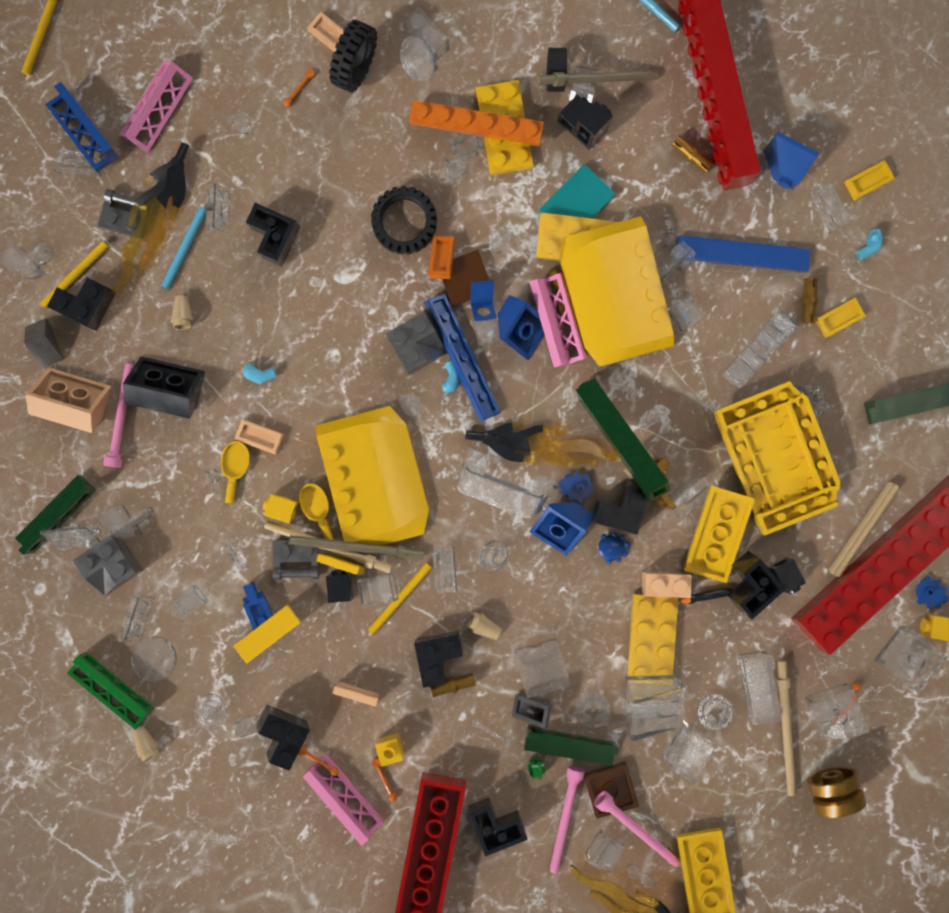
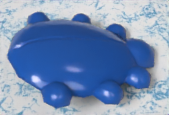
[558,472,592,504]
[598,532,631,564]
[916,576,948,609]

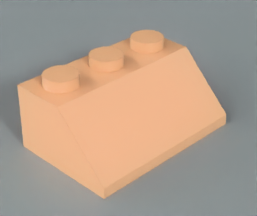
[26,367,111,433]

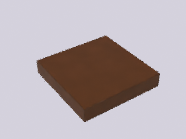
[442,250,489,307]
[584,761,639,819]

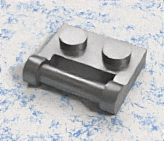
[98,189,152,239]
[273,540,319,580]

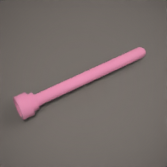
[103,362,134,468]
[550,766,585,874]
[594,791,680,866]

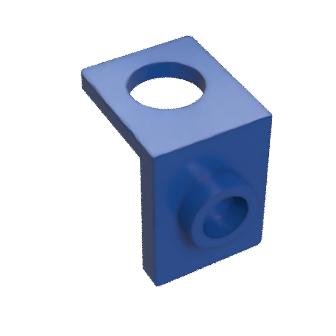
[470,280,497,322]

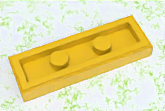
[233,604,302,664]

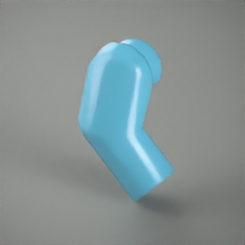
[856,229,883,260]
[442,361,461,393]
[243,364,277,384]

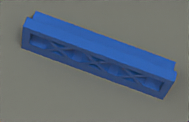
[45,82,119,172]

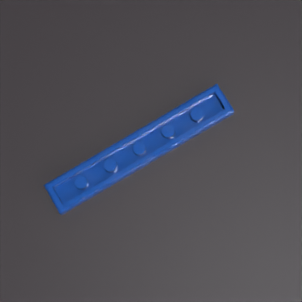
[676,235,811,272]
[424,294,501,422]

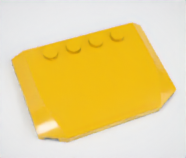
[560,216,674,367]
[714,381,840,536]
[315,406,429,546]

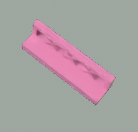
[119,61,193,152]
[530,273,587,367]
[303,753,384,846]

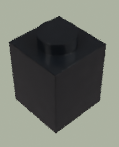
[768,558,806,594]
[326,569,353,603]

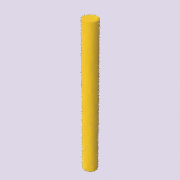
[21,0,58,76]
[40,241,109,309]
[367,562,432,635]

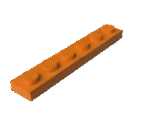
[409,100,544,146]

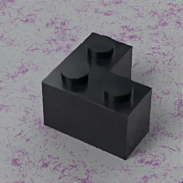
[558,94,613,150]
[246,203,300,267]
[47,277,116,331]
[591,485,648,535]
[728,551,785,620]
[414,630,463,688]
[256,704,310,771]
[468,797,528,857]

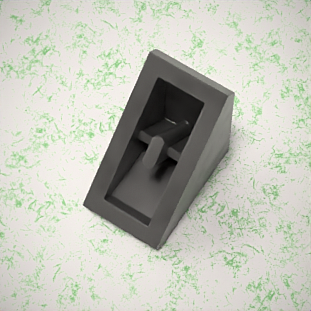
[24,318,64,368]
[512,694,552,729]

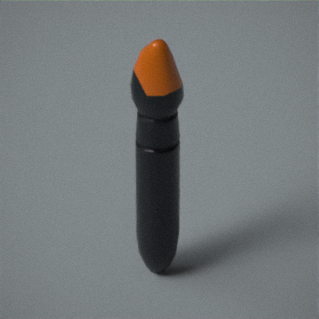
[680,588,733,604]

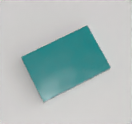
[538,164,616,219]

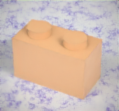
[641,571,692,598]

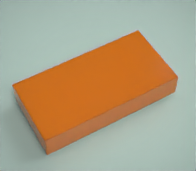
[428,236,456,279]

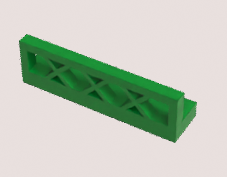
[67,652,154,730]

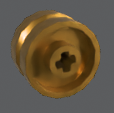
[807,767,867,818]

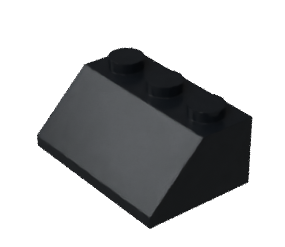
[123,356,205,419]

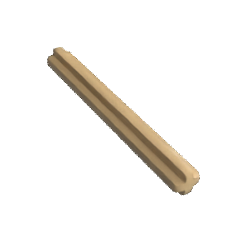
[829,482,900,577]

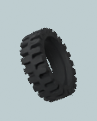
[329,19,377,93]
[371,186,437,255]

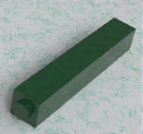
[576,378,670,502]

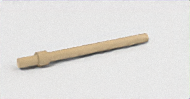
[264,520,393,574]
[776,660,796,796]

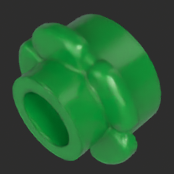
[527,757,546,780]

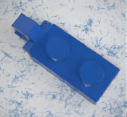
[243,582,273,630]

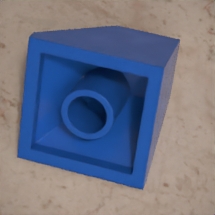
[764,132,818,189]
[498,295,544,360]
[529,502,595,556]

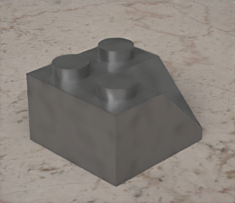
[385,312,447,375]
[72,534,143,596]

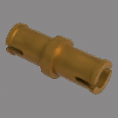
[671,135,714,174]
[800,278,819,324]
[430,672,476,698]

